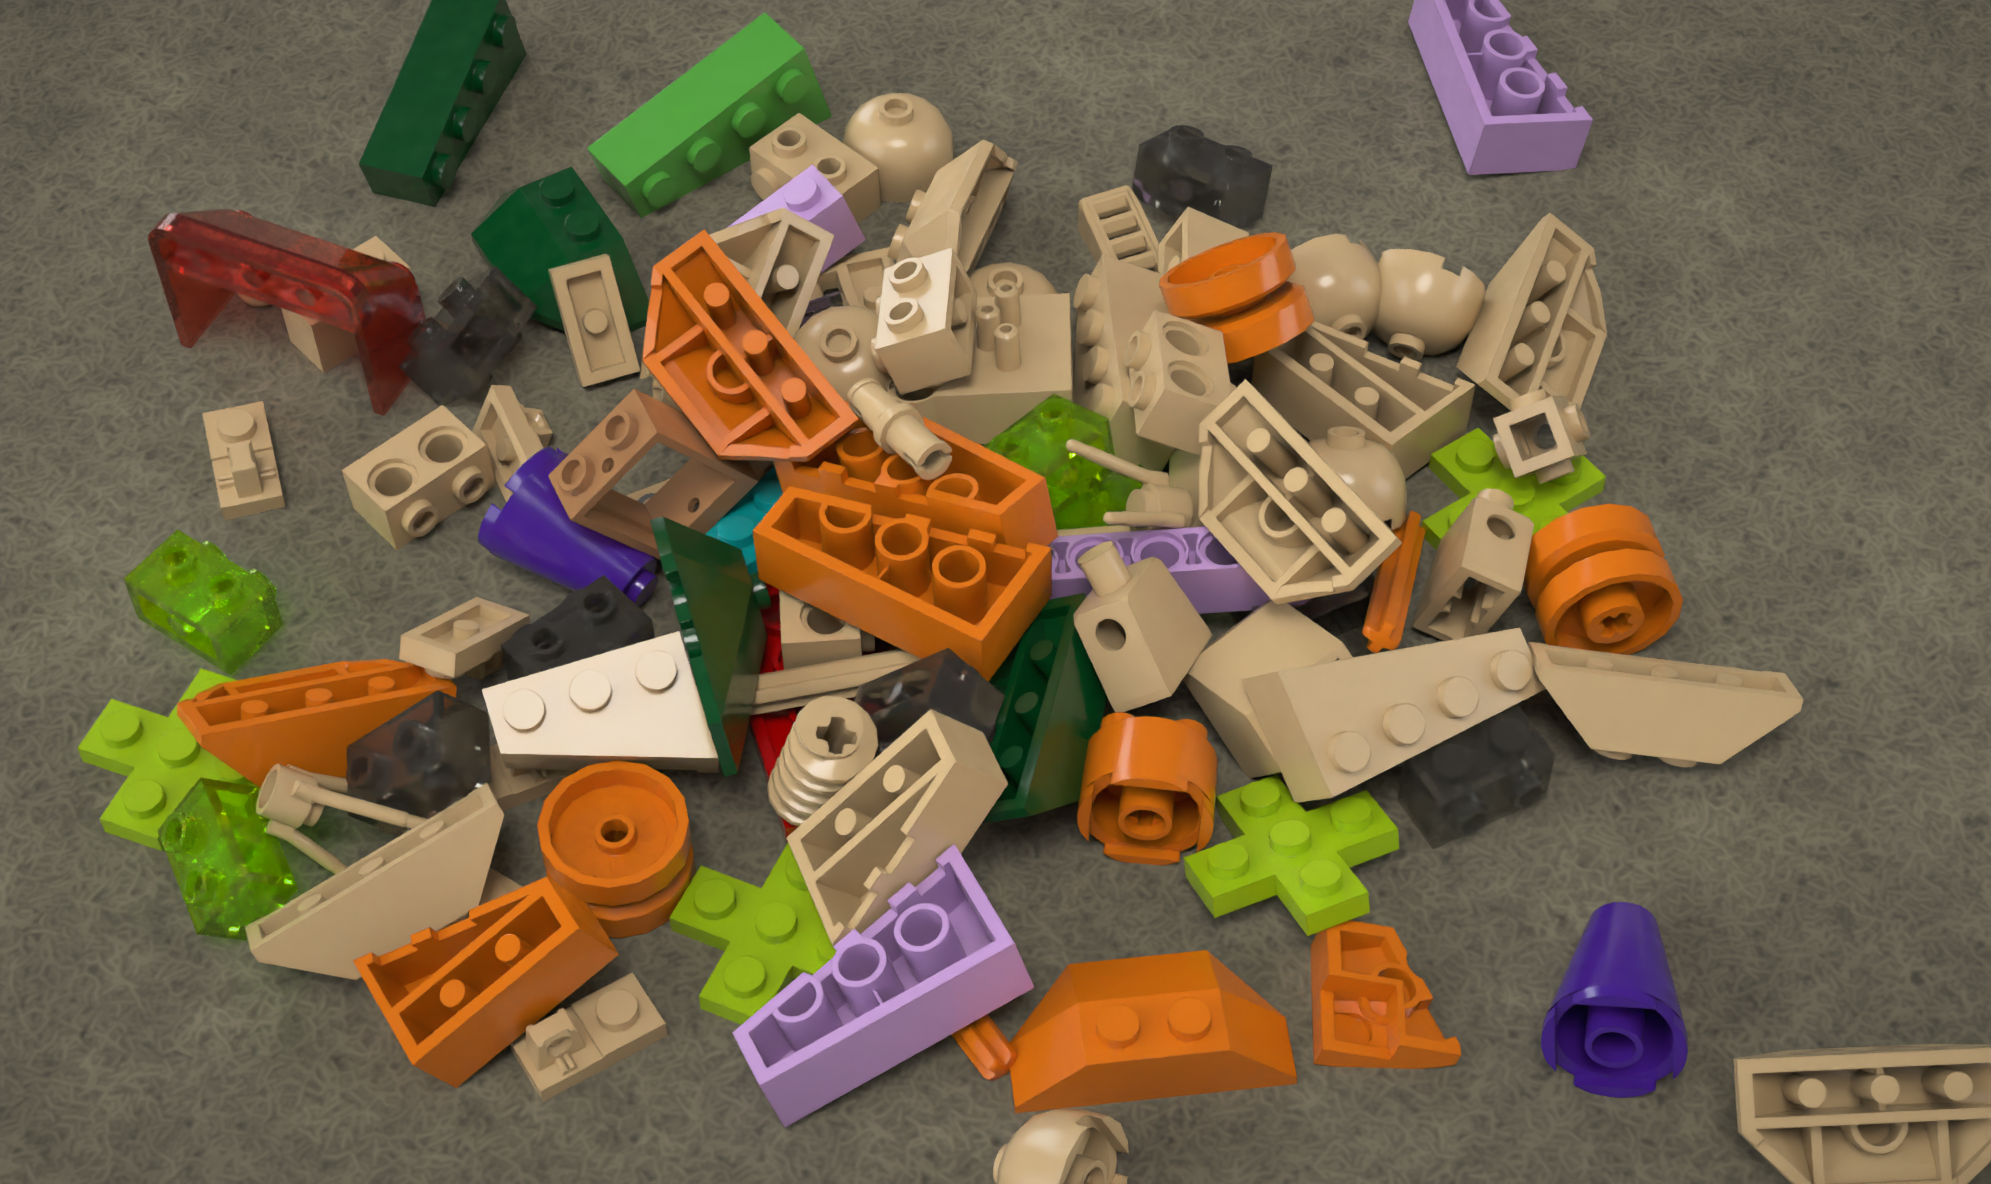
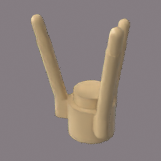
[1057,439,1193,536]
[256,763,427,874]

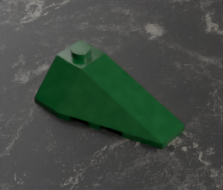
[650,516,772,777]

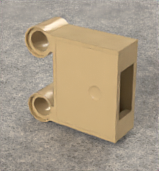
[886,282,1075,444]

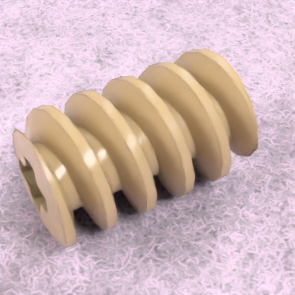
[767,696,878,826]

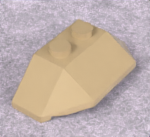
[887,140,1018,275]
[677,208,834,411]
[1456,213,1607,410]
[1199,379,1402,605]
[1528,642,1804,767]
[245,783,504,980]
[1733,1044,1991,1184]

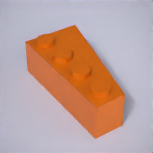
[773,400,1058,549]
[753,486,1052,689]

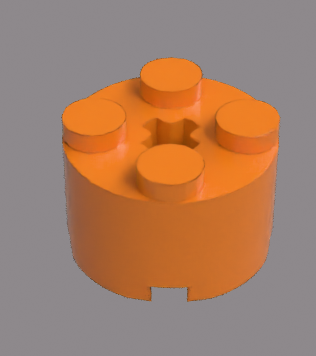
[1077,712,1218,865]

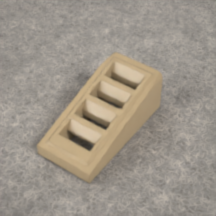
[1078,185,1159,273]

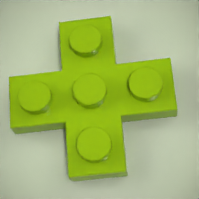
[1421,428,1606,551]
[77,668,261,852]
[1183,774,1399,936]
[669,843,836,1025]

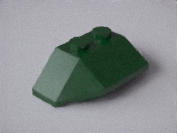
[471,167,649,332]
[960,593,1108,823]

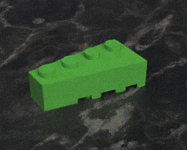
[587,12,832,218]

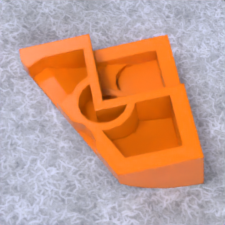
[1311,920,1461,1069]

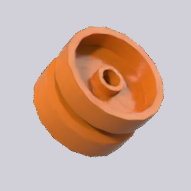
[1159,232,1314,364]
[1523,504,1683,655]
[537,760,696,939]

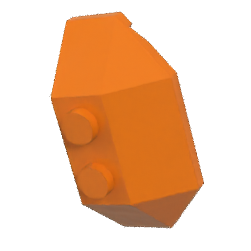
[642,229,860,461]
[177,659,457,788]
[1010,950,1297,1113]

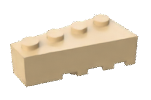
[1070,254,1175,510]
[1241,628,1546,803]

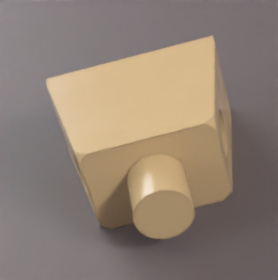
[1412,489,1534,641]
[1073,541,1212,712]

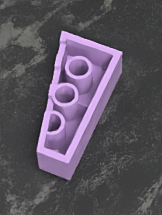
[1408,0,1593,175]
[732,844,1035,1127]

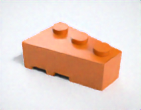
[353,877,619,1088]

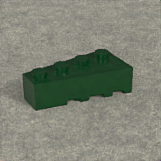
[359,0,527,207]

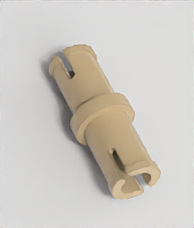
[846,378,952,480]

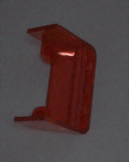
[148,208,433,416]

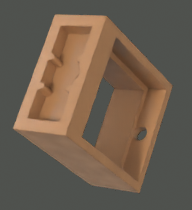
[548,389,759,560]

